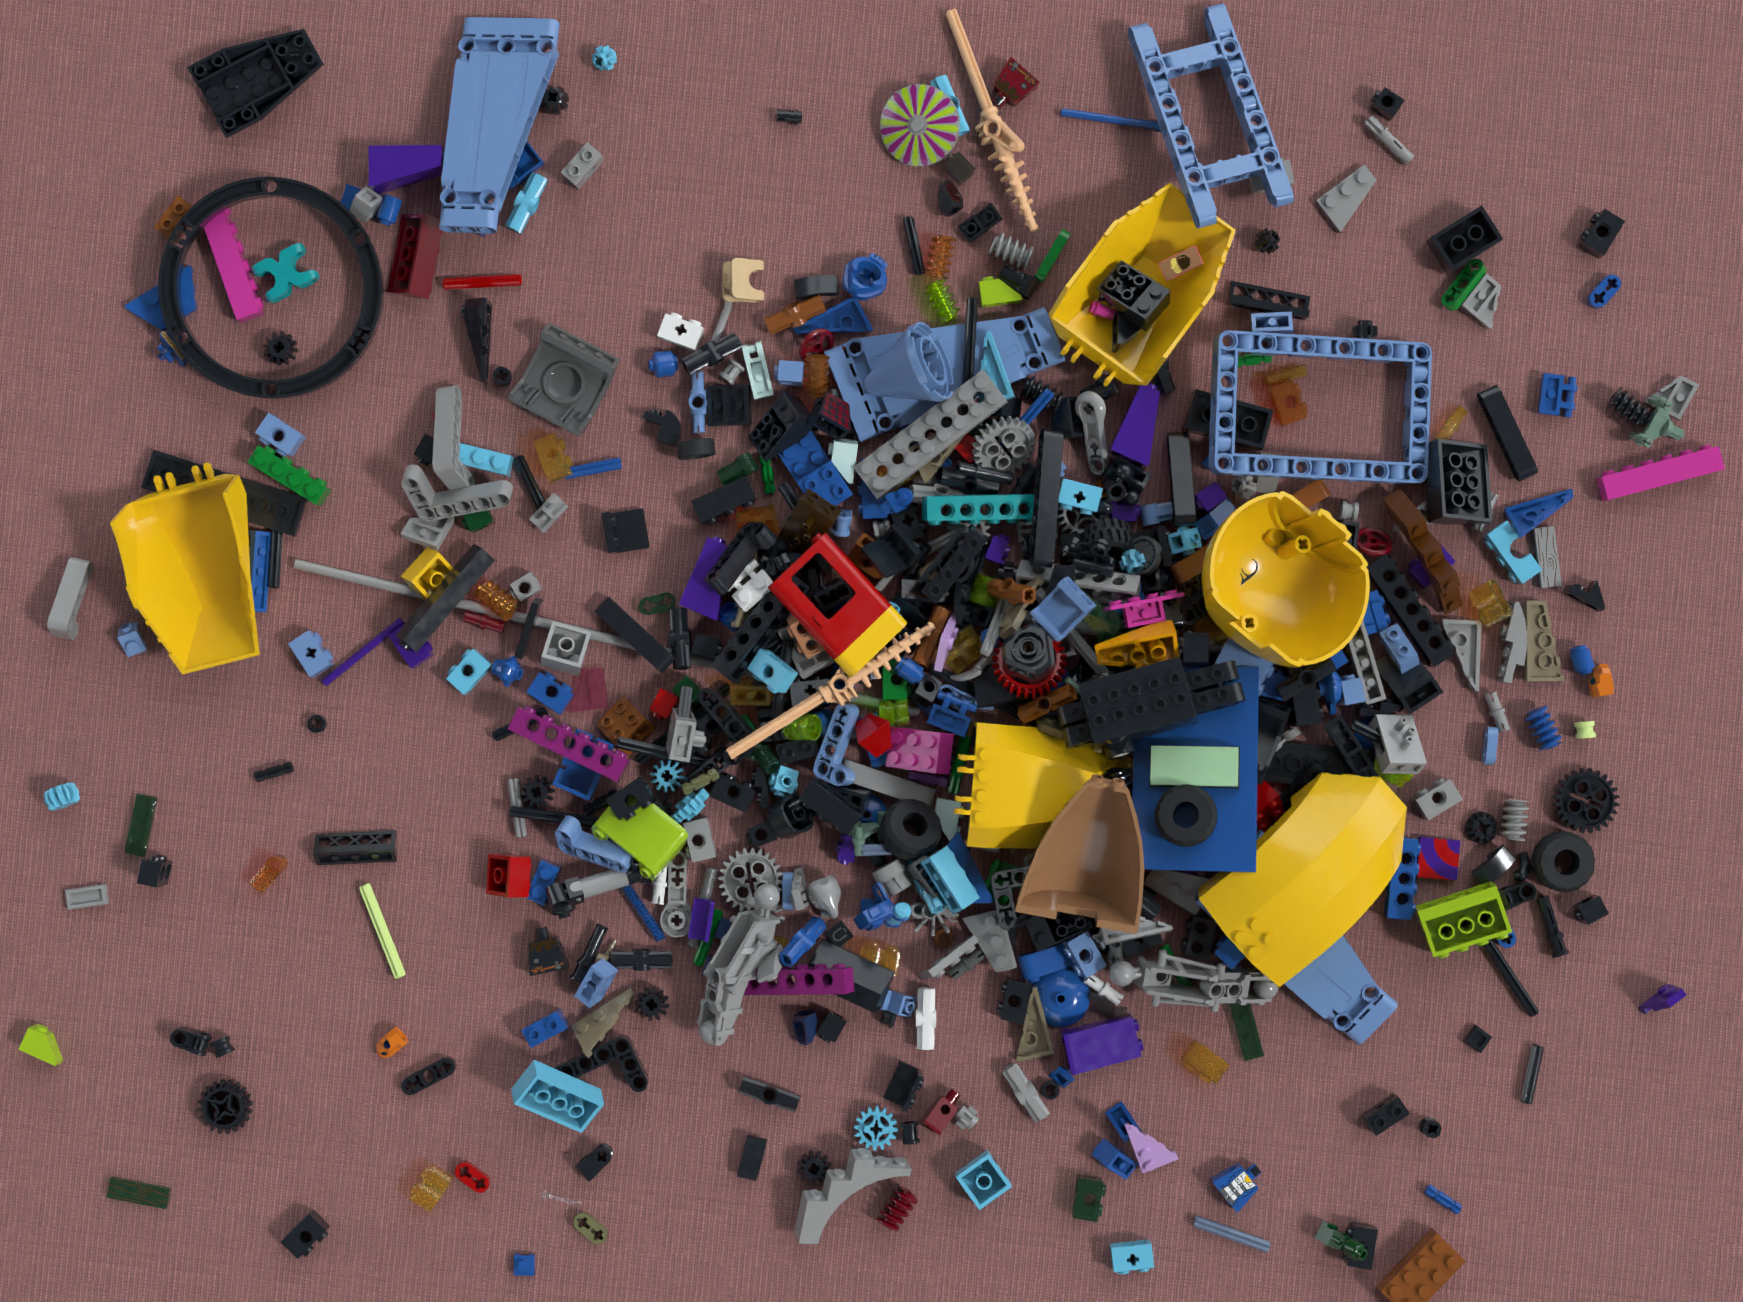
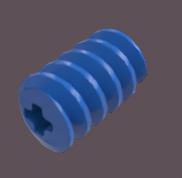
[1525,705,1562,751]

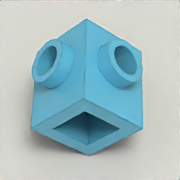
[1167,526,1202,556]
[768,765,799,798]

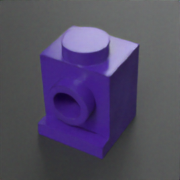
[1110,501,1140,522]
[985,534,1011,565]
[835,833,855,865]

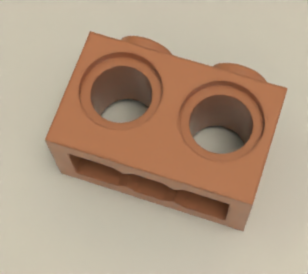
[786,616,824,659]

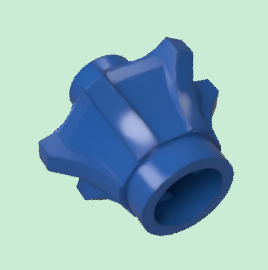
[491,656,523,687]

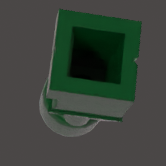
[1315,1221,1368,1261]

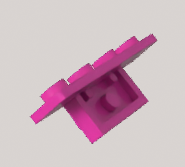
[1102,589,1185,628]

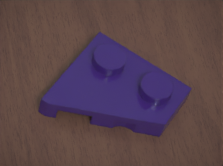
[1639,984,1686,1014]

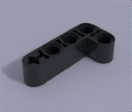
[705,522,777,595]
[698,686,760,765]

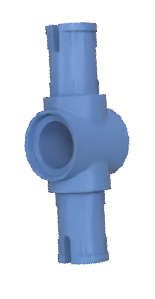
[688,372,708,433]

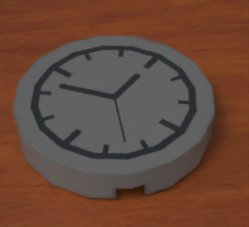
[1134,536,1162,576]

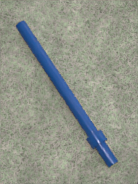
[1061,108,1162,133]

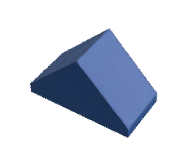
[1105,1101,1142,1143]

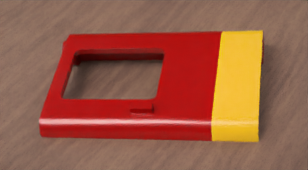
[767,532,907,678]

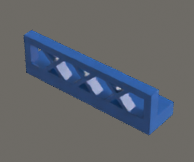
[248,530,271,612]

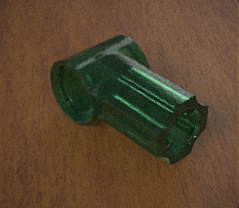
[716,451,759,486]
[748,741,780,774]

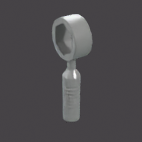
[1276,726,1301,751]

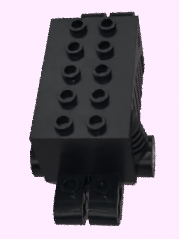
[1056,657,1246,759]

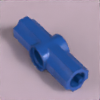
[778,916,827,967]

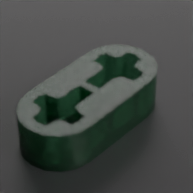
[639,593,677,615]

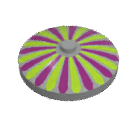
[880,84,960,166]

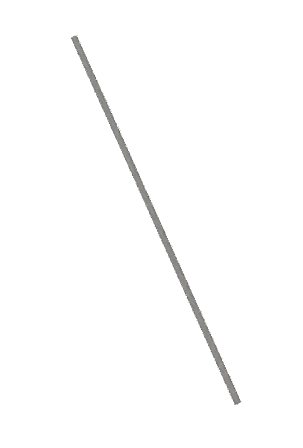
[294,559,920,718]

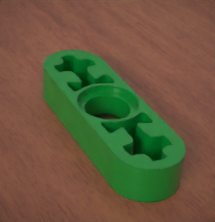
[1034,229,1071,284]
[1441,259,1486,311]

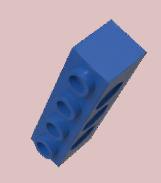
[1383,837,1421,920]

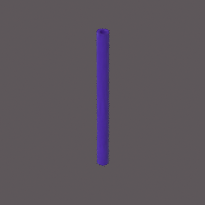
[321,617,405,686]

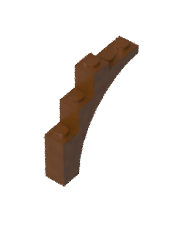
[1383,489,1463,615]

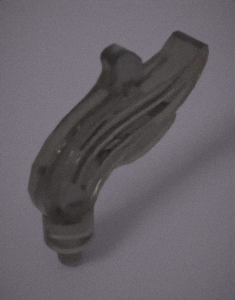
[1088,992,1128,1019]

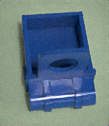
[509,141,545,190]

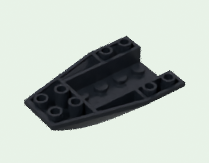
[187,29,324,139]

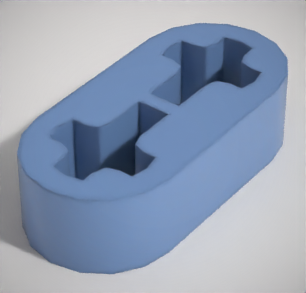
[1482,726,1498,765]
[782,872,794,910]

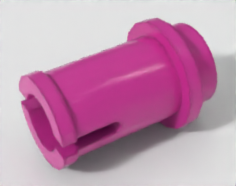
[1089,300,1116,321]

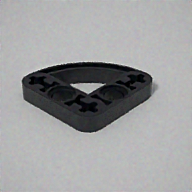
[991,866,1036,931]

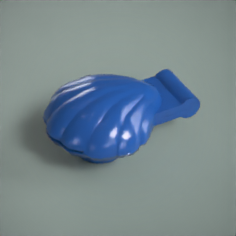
[1317,672,1343,715]

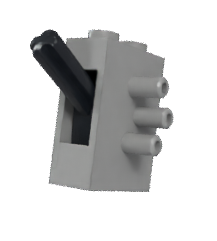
[665,686,706,762]
[1350,714,1427,774]

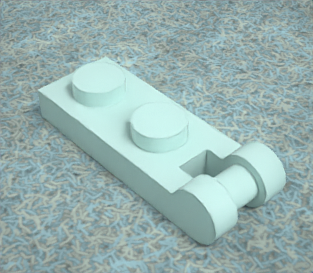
[742,341,774,400]

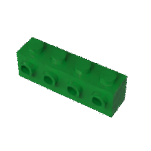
[248,445,332,506]

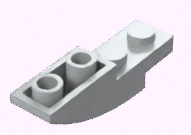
[1497,601,1527,684]

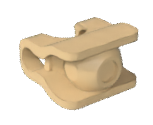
[722,258,764,303]

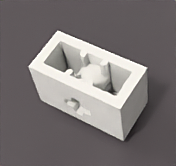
[657,312,704,352]

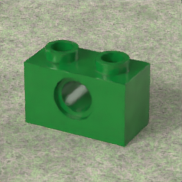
[883,659,911,700]

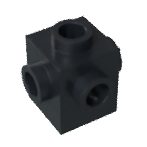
[1141,567,1173,596]

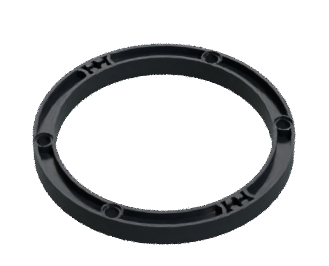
[158,177,384,399]

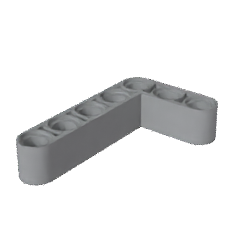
[432,385,475,490]
[401,465,513,521]

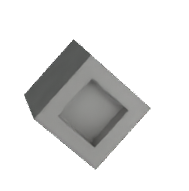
[349,186,383,223]
[510,572,543,602]

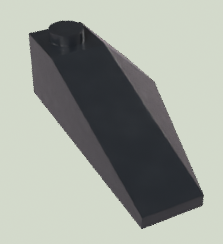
[461,298,492,384]

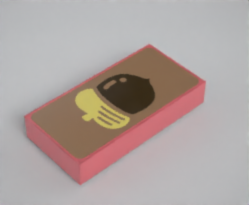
[1158,245,1204,282]

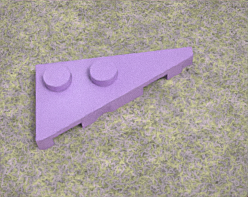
[934,609,959,672]
[1124,1123,1178,1173]

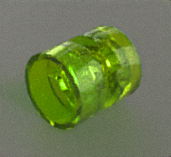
[968,574,997,608]
[879,699,910,726]
[783,714,822,741]

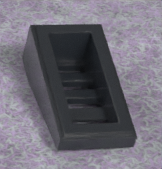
[907,856,940,899]

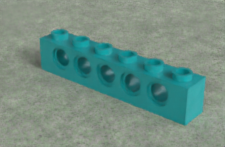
[922,494,1034,525]

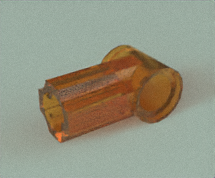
[249,855,288,893]

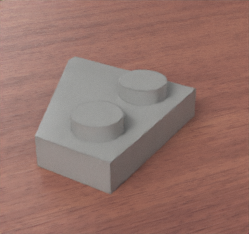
[1644,376,1699,421]

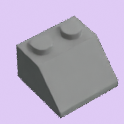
[540,621,591,676]

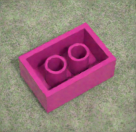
[886,726,954,774]

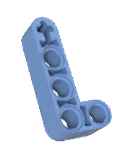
[813,704,859,786]
[555,815,634,873]

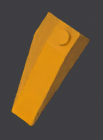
[1094,620,1180,668]

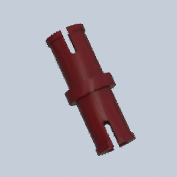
[463,610,506,634]

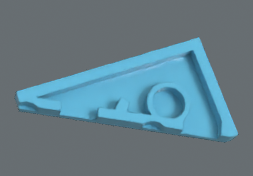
[979,331,1015,403]

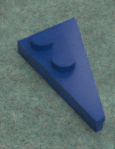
[1504,489,1574,538]

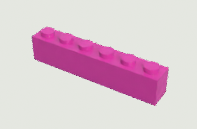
[204,208,265,323]
[1596,444,1725,502]

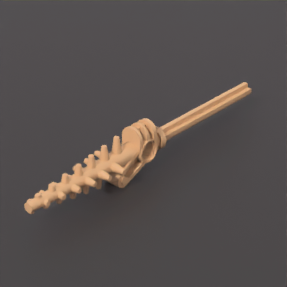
[945,9,1038,232]
[726,622,936,759]

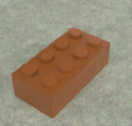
[1376,1228,1466,1302]

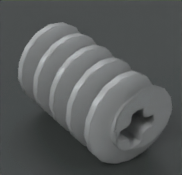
[988,232,1033,271]
[1500,799,1530,841]

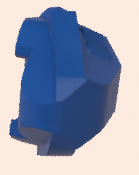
[842,253,888,301]

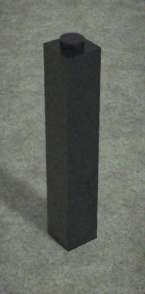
[395,544,495,653]

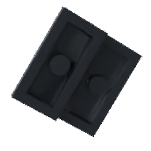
[707,384,751,427]

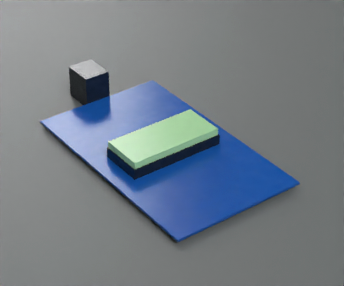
[1132,633,1259,872]

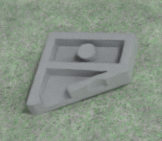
[1461,273,1501,329]
[401,517,455,551]
[790,866,811,911]

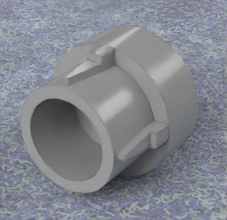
[872,857,913,897]

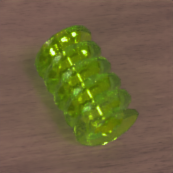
[924,278,961,324]

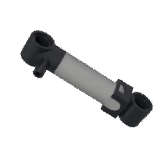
[545,859,658,910]

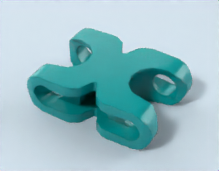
[251,243,320,304]

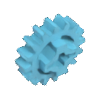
[671,788,710,823]
[854,1105,898,1151]

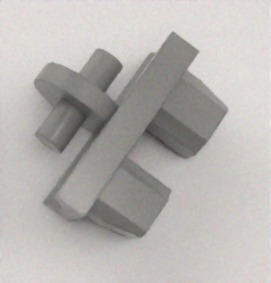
[529,493,569,533]

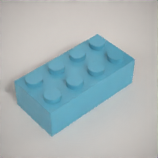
[511,1060,604,1133]

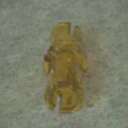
[1265,364,1307,387]
[1434,405,1468,440]

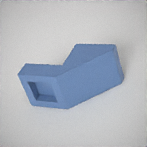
[882,989,917,1017]

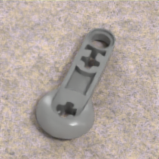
[1075,391,1109,475]
[660,851,692,938]

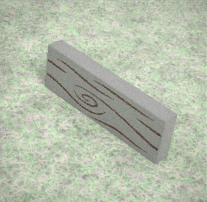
[1532,526,1562,588]

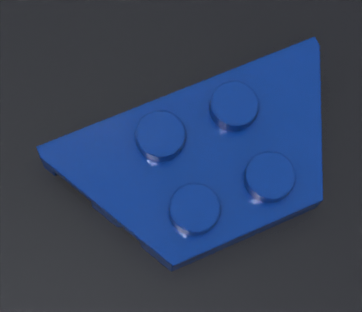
[124,265,197,331]
[947,832,994,903]

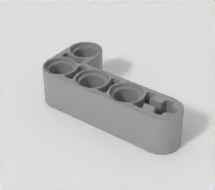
[47,557,93,641]

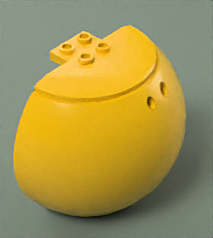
[1202,491,1370,667]

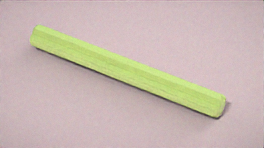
[359,883,406,979]

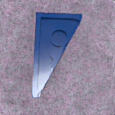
[793,297,873,334]

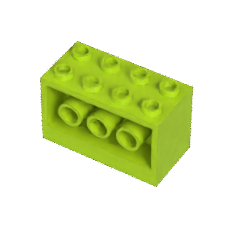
[1415,881,1512,959]

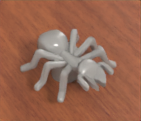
[911,890,959,936]

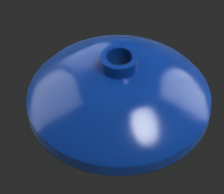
[1032,968,1090,1027]

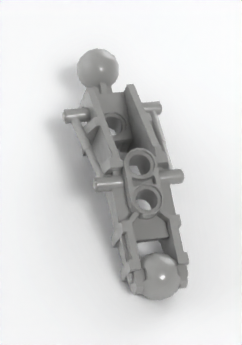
[697,883,780,1046]
[1109,950,1279,1012]

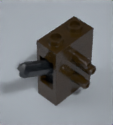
[778,482,842,553]

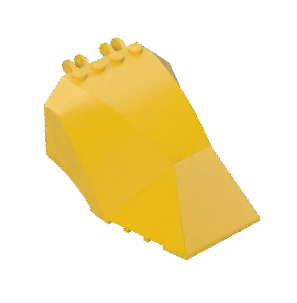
[1049,183,1236,387]
[110,462,260,675]
[954,722,1132,849]

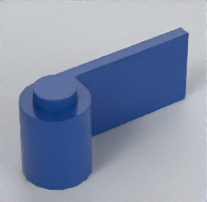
[340,184,402,227]
[1017,943,1080,983]

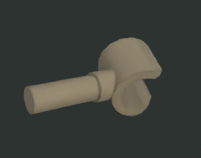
[596,939,617,962]

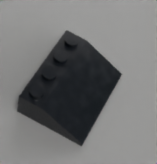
[1425,439,1493,525]

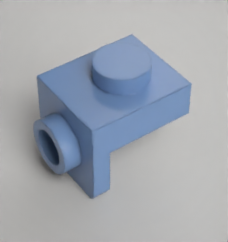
[117,622,147,657]

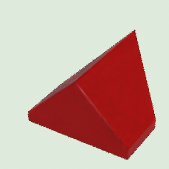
[855,713,893,758]

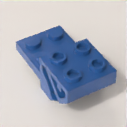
[778,430,853,506]

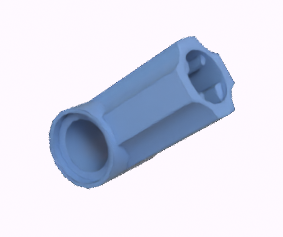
[1140,502,1173,526]

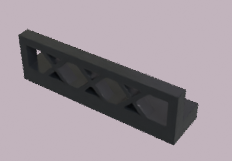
[1227,281,1310,321]
[313,830,398,865]

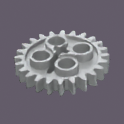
[971,416,1036,474]
[718,847,783,911]

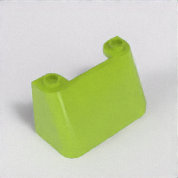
[591,795,688,881]

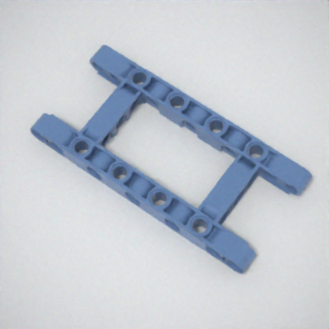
[1128,3,1294,229]

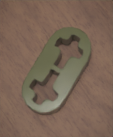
[573,1211,608,1244]

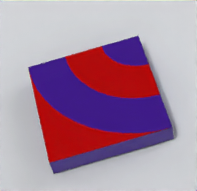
[1415,837,1460,881]

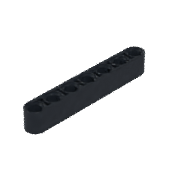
[1029,429,1064,568]

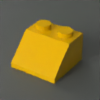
[400,547,453,600]

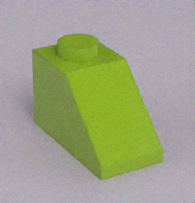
[978,276,1022,308]
[18,1024,63,1066]

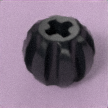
[540,85,569,115]

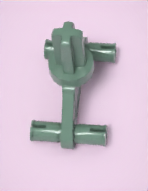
[1629,395,1684,448]
[848,811,886,856]

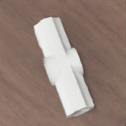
[916,987,936,1050]

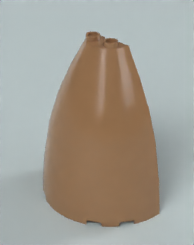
[1015,774,1144,934]

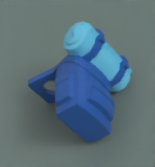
[853,881,911,931]

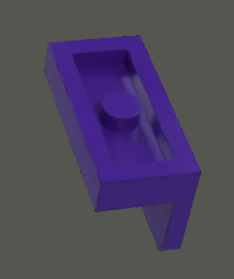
[688,897,715,943]

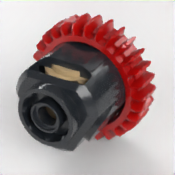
[992,624,1067,699]

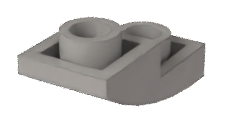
[757,944,783,983]

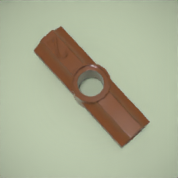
[764,295,826,335]
[987,578,1036,605]
[911,606,952,668]
[1017,684,1077,724]

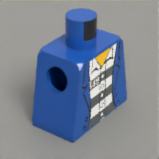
[1210,1163,1262,1212]

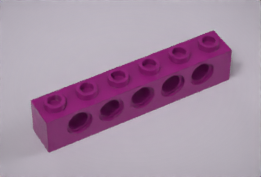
[508,705,630,782]
[744,963,854,995]

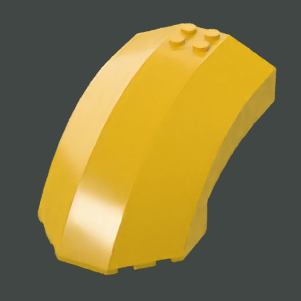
[1198,772,1407,987]

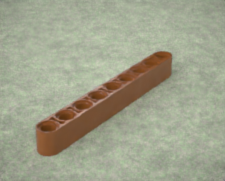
[1169,480,1331,585]

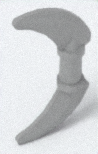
[950,647,997,681]

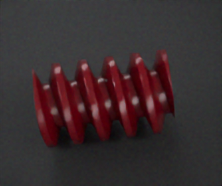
[876,1185,918,1231]

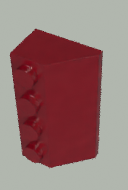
[386,214,443,299]

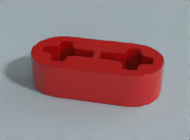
[455,1161,490,1193]

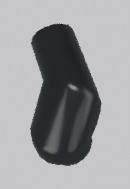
[1513,851,1532,881]

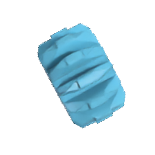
[650,760,685,793]
[43,783,80,811]

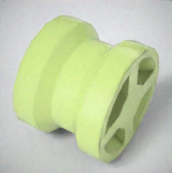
[1574,721,1596,739]

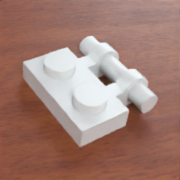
[729,559,773,612]

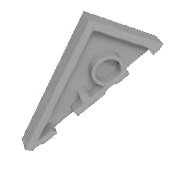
[1099,916,1173,945]

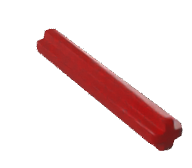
[443,274,523,290]

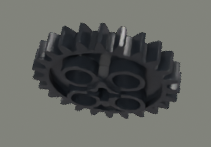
[1552,768,1620,833]

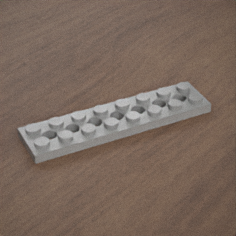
[854,370,1008,500]

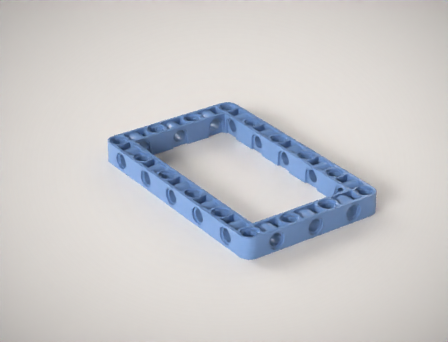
[1208,330,1432,485]

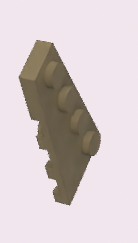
[1523,601,1565,681]

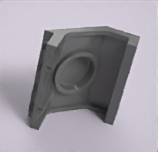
[508,322,621,436]

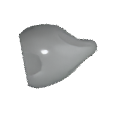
[807,875,841,919]

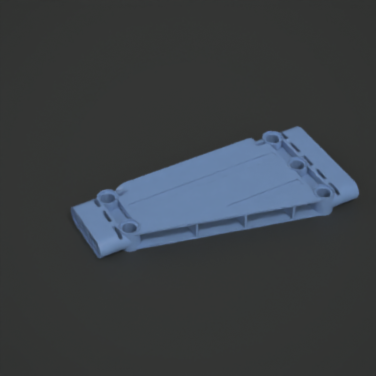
[439,17,560,234]
[824,307,1065,443]
[1194,830,1398,1045]

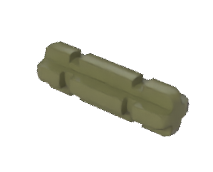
[681,768,719,795]

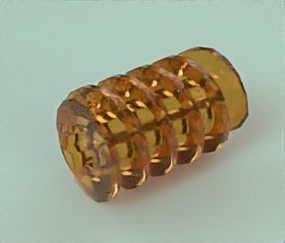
[925,235,957,279]
[802,354,830,399]
[474,579,518,621]

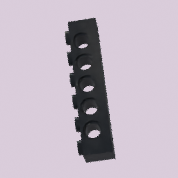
[1366,554,1455,667]
[712,569,810,684]

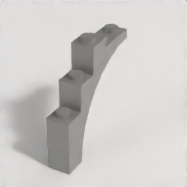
[794,1148,912,1244]

